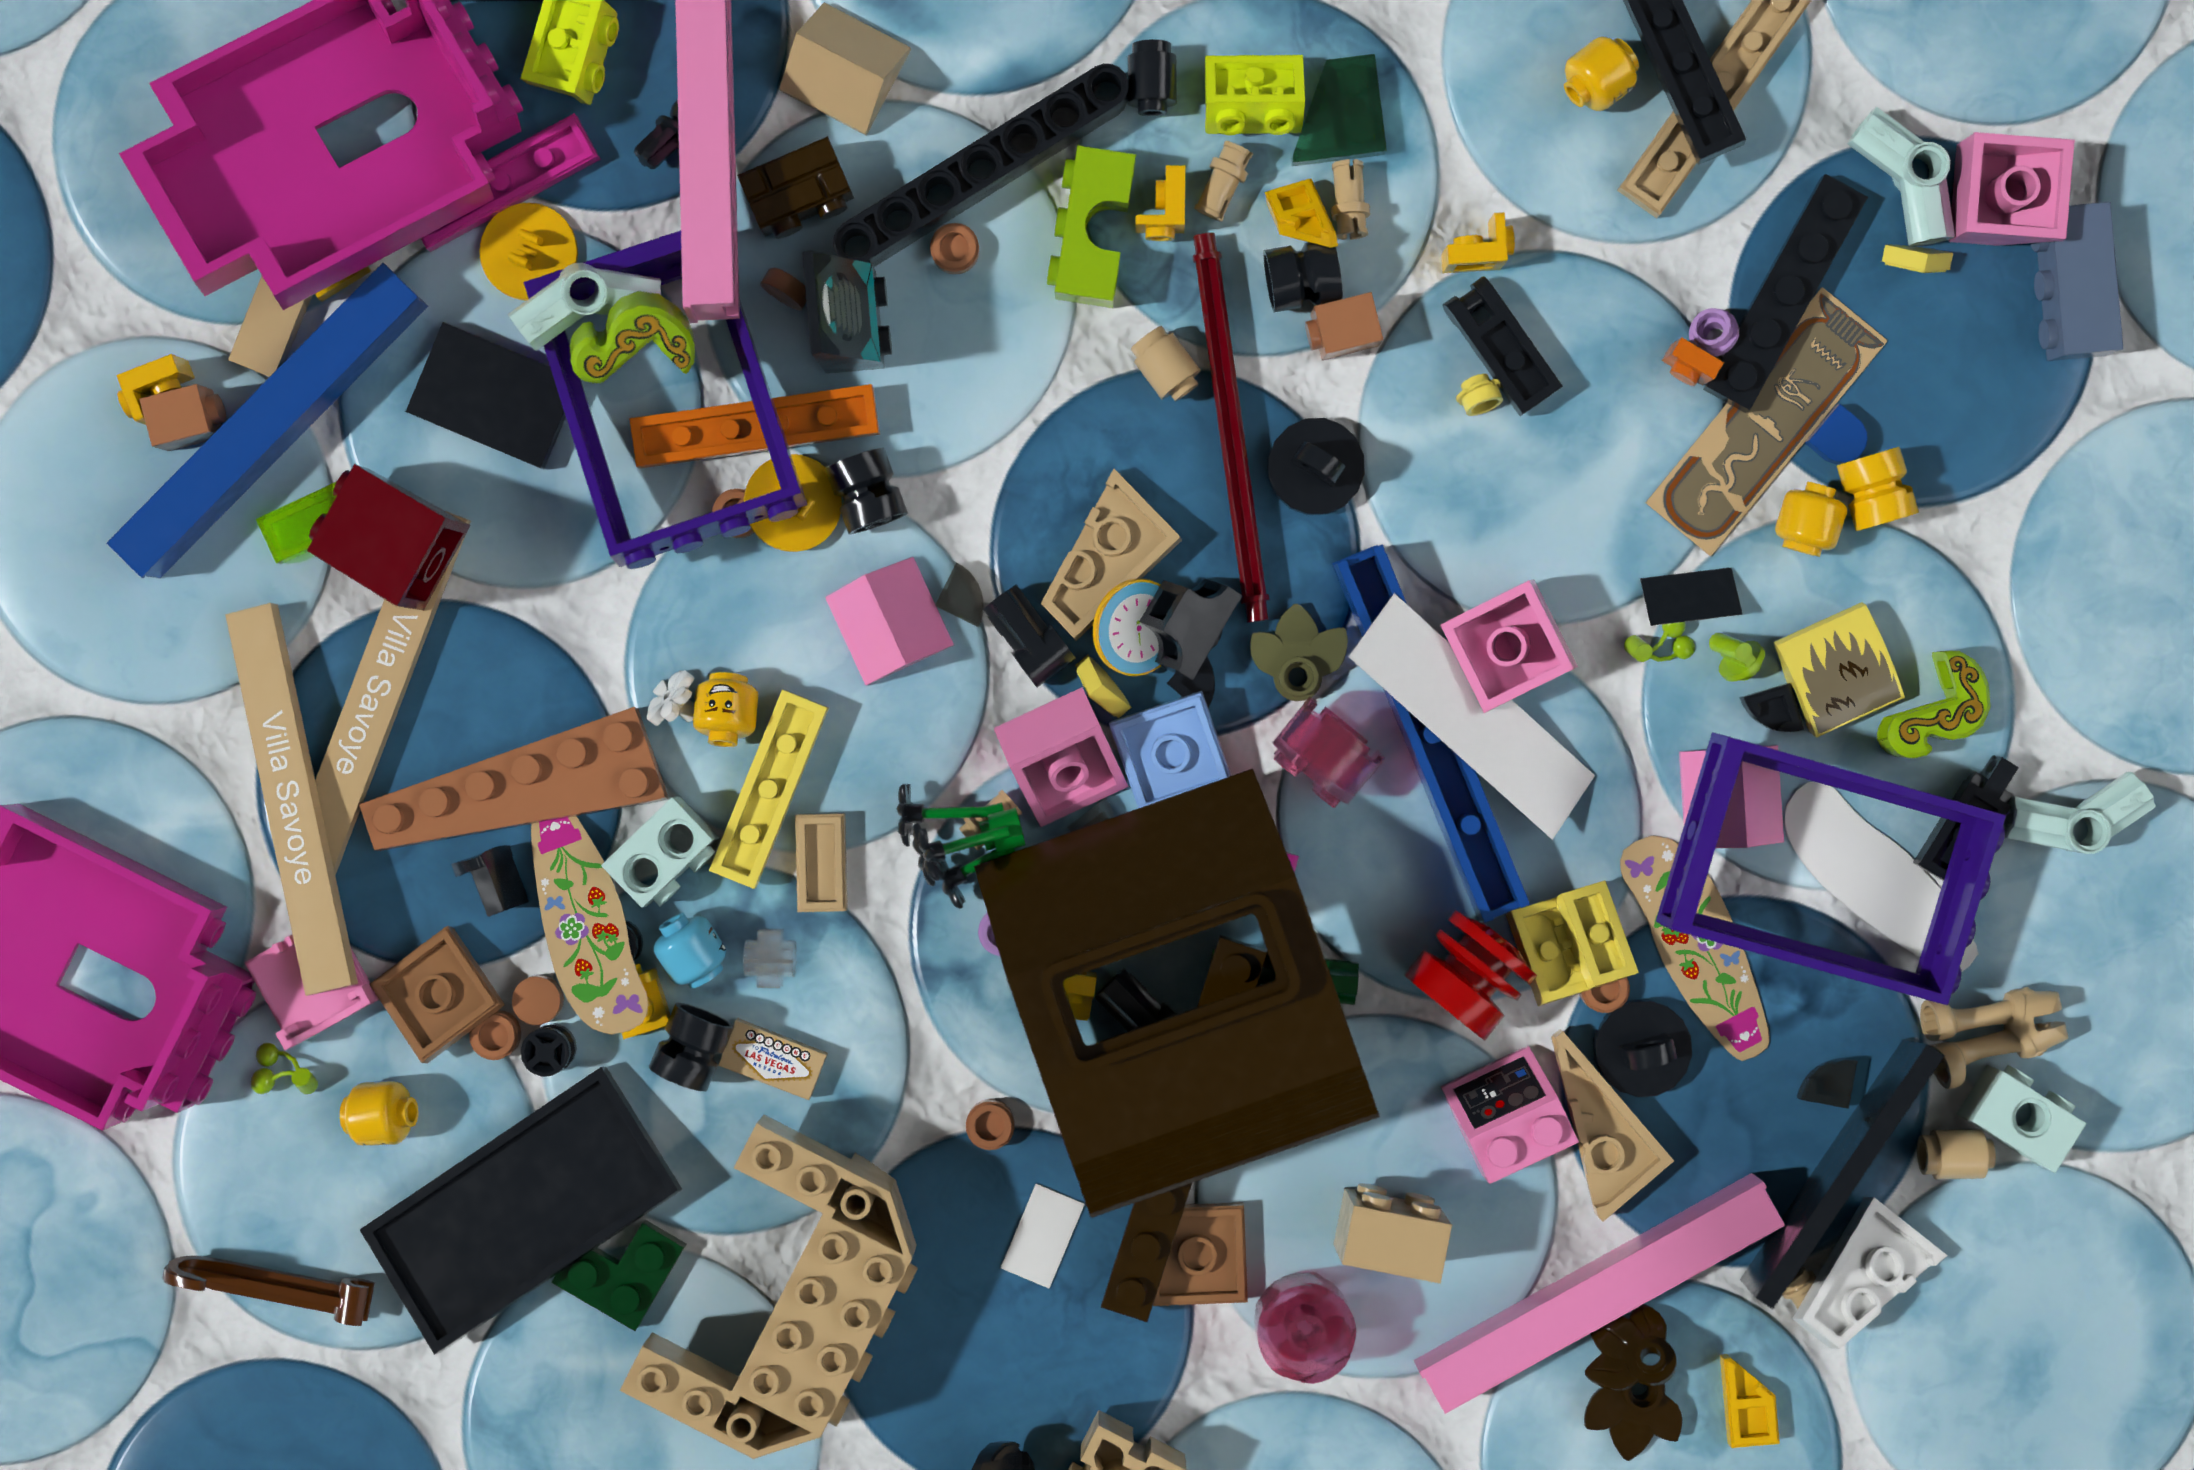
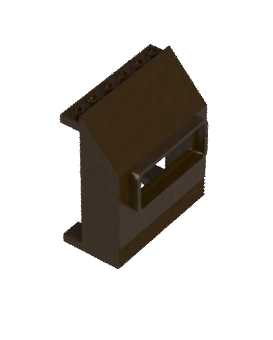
[974,768,1380,1218]

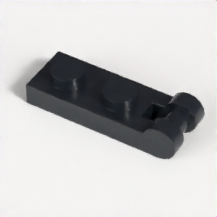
[1442,276,1563,416]

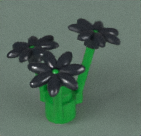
[896,784,1026,909]

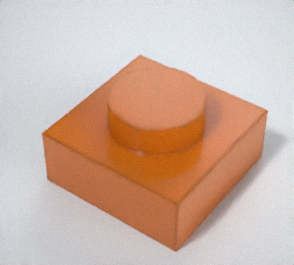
[1661,337,1724,386]

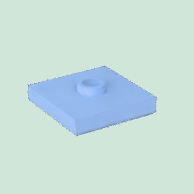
[1109,691,1231,808]

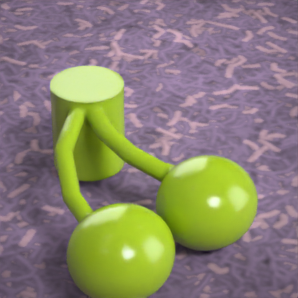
[1624,622,1695,662]
[251,1043,318,1094]

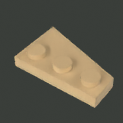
[1041,469,1182,641]

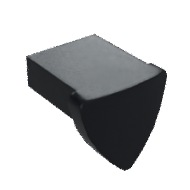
[451,845,529,917]

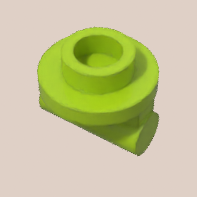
[1709,633,1765,682]

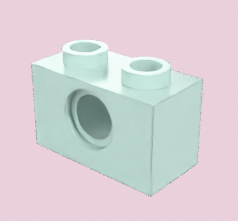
[1957,1065,2087,1173]

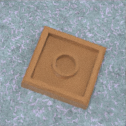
[369,926,505,1064]
[1153,1202,1248,1306]

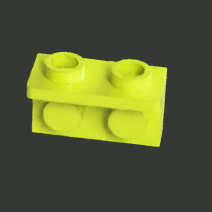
[520,0,619,105]
[1205,55,1305,135]

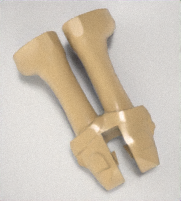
[1920,987,2068,1089]

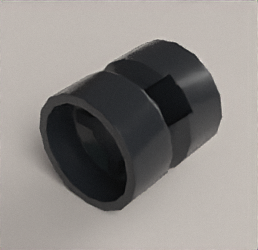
[1263,242,1343,313]
[825,448,908,535]
[649,1003,734,1092]

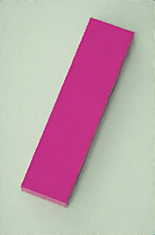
[421,113,601,252]

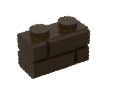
[737,136,854,239]

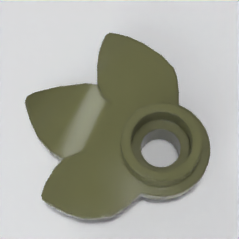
[1250,604,1348,701]

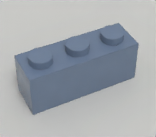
[2031,202,2124,361]

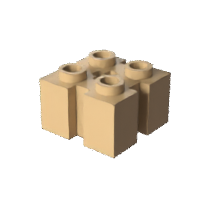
[1068,1410,1187,1470]

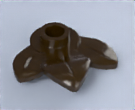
[1585,1304,1677,1391]
[1584,1383,1682,1461]

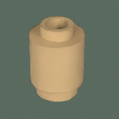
[1131,326,1201,402]
[1917,1129,1996,1179]

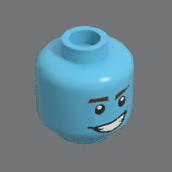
[653,913,727,989]

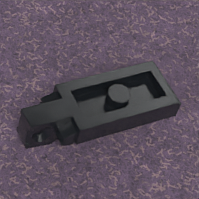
[1913,755,2019,881]

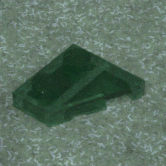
[1291,54,1387,166]

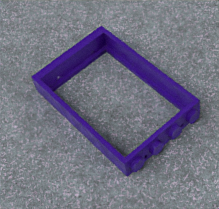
[523,230,808,569]
[1655,732,2006,1005]

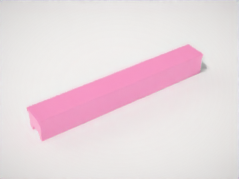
[676,0,740,323]
[1413,1173,1785,1414]

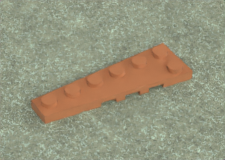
[359,707,669,851]

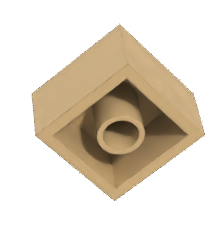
[1333,1183,1452,1284]

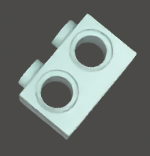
[601,796,720,908]

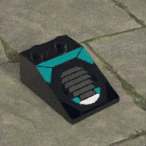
[802,251,892,374]

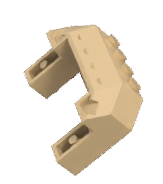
[619,1115,918,1459]

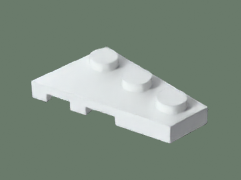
[1792,1197,1948,1349]

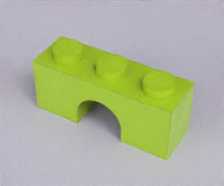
[1047,145,1136,308]

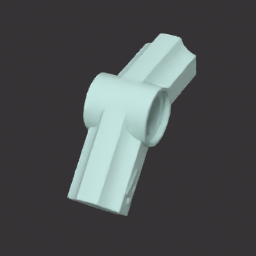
[1847,107,1955,246]
[508,263,661,351]
[2003,772,2156,854]

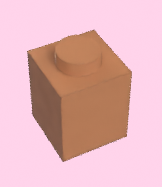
[1305,292,1384,361]
[139,384,226,451]

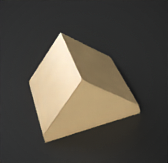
[779,3,911,136]

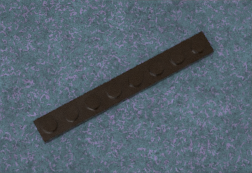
[1101,935,1267,1322]

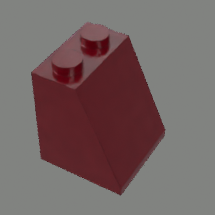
[307,464,471,611]

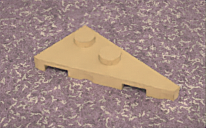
[1551,1029,1674,1222]

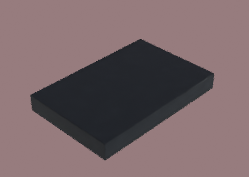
[405,322,566,470]

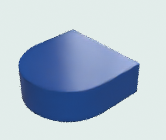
[1804,404,1867,464]

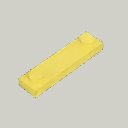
[709,689,829,889]

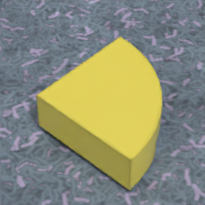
[1882,244,1953,273]
[1075,655,1131,718]

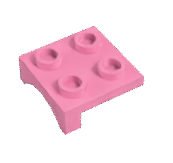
[244,935,379,1050]

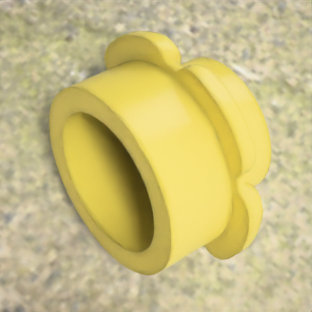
[1456,374,1503,416]

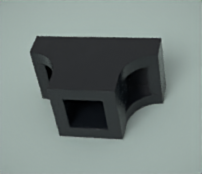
[1139,578,1242,680]

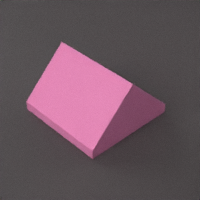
[825,557,954,686]
[1679,745,1784,848]

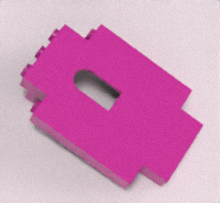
[119,0,523,310]
[0,804,256,1131]

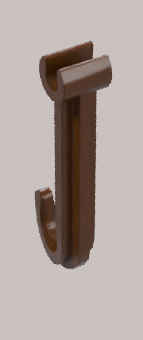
[162,1256,375,1326]

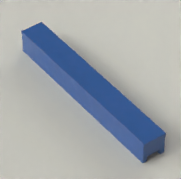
[106,263,428,578]
[1332,544,1530,923]

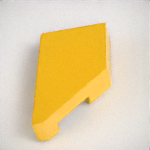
[1265,178,1338,248]
[1720,1354,1780,1448]

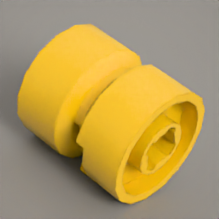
[1836,447,1919,531]

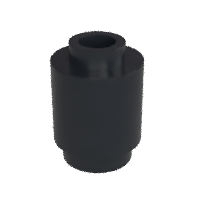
[1127,39,1177,116]

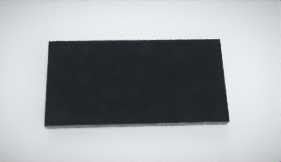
[1740,1040,1945,1310]
[360,1067,683,1355]

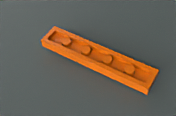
[629,384,880,469]

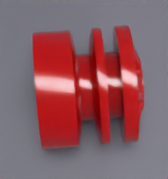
[1404,910,1538,1041]

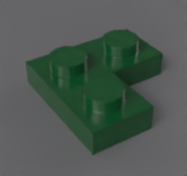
[551,1220,687,1331]

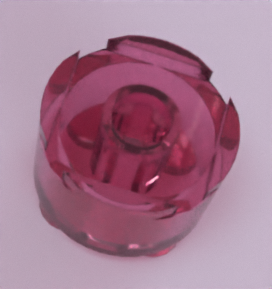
[1272,696,1386,808]
[1254,1272,1356,1384]

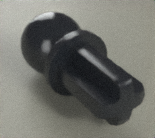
[634,100,679,169]

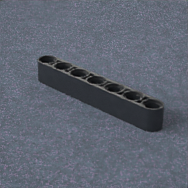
[833,64,1129,267]

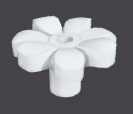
[647,670,695,726]

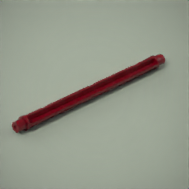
[1192,232,1270,623]

